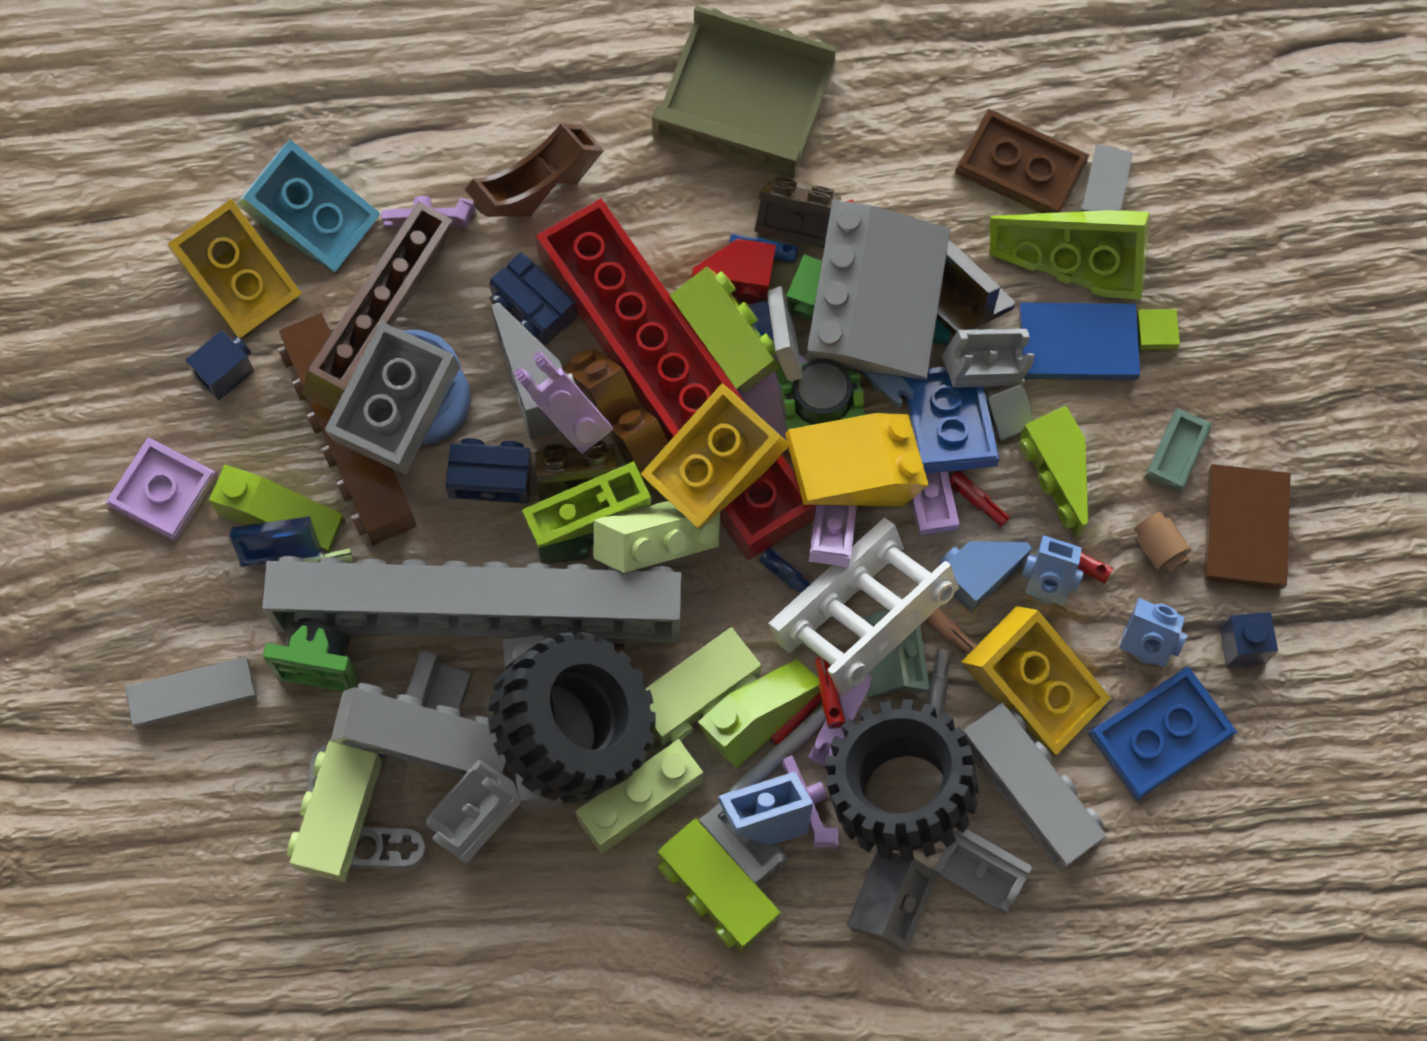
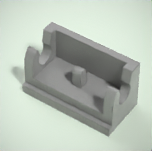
[942,329,1035,388]
[425,759,521,864]
[699,803,788,887]
[933,828,1033,914]

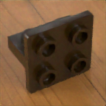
[754,177,841,248]
[936,241,1015,336]
[535,440,617,502]

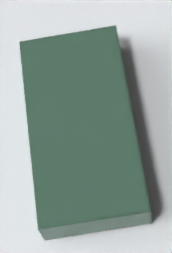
[1144,408,1212,494]

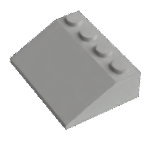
[807,200,950,380]

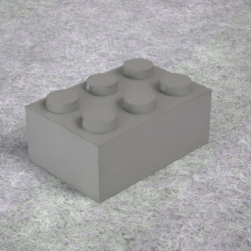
[325,321,460,475]

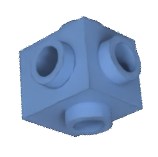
[1021,535,1083,606]
[1119,598,1187,667]

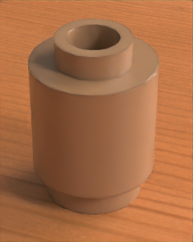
[1134,512,1192,574]

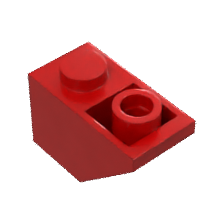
[692,239,776,304]

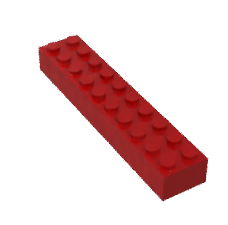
[536,198,817,561]

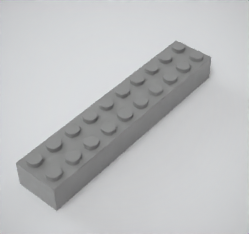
[262,556,681,643]

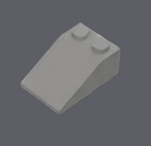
[491,303,575,440]

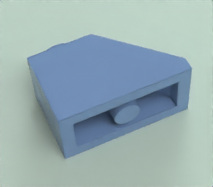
[939,541,1032,613]
[718,772,813,845]

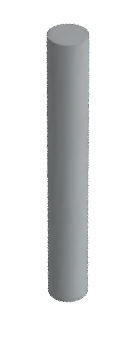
[728,708,826,792]

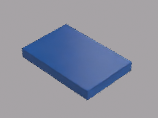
[1019,303,1140,380]
[901,367,999,474]
[1088,666,1237,801]

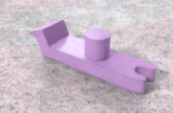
[381,196,477,229]
[808,675,872,766]
[782,755,838,850]

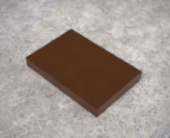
[955,108,1090,214]
[1204,464,1291,589]

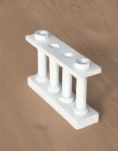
[769,518,959,696]

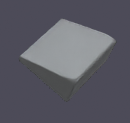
[986,385,1034,441]

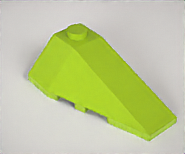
[989,210,1149,299]

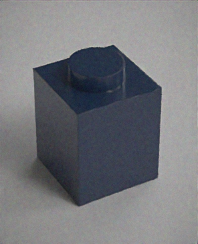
[186,330,254,401]
[1220,612,1278,668]

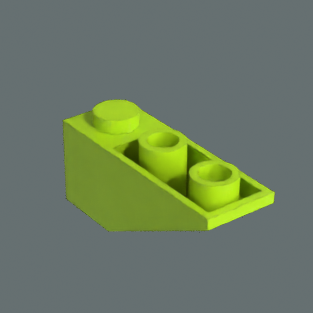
[1018,405,1088,538]

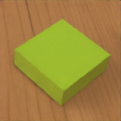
[1136,309,1180,350]

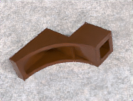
[464,123,604,217]
[562,348,668,478]

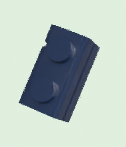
[489,253,578,345]
[446,438,532,504]

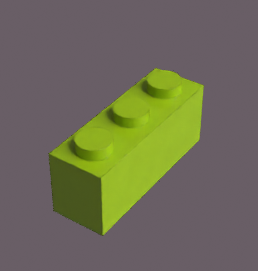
[669,267,781,393]
[657,818,781,953]

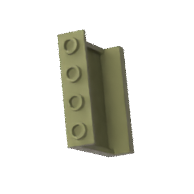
[652,5,837,179]

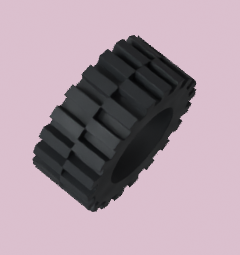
[825,700,979,861]

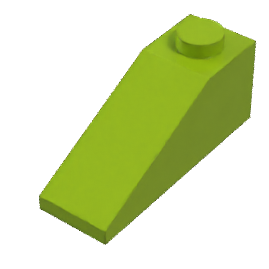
[522,462,651,548]
[209,464,344,552]
[698,659,820,769]

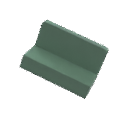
[858,609,930,698]

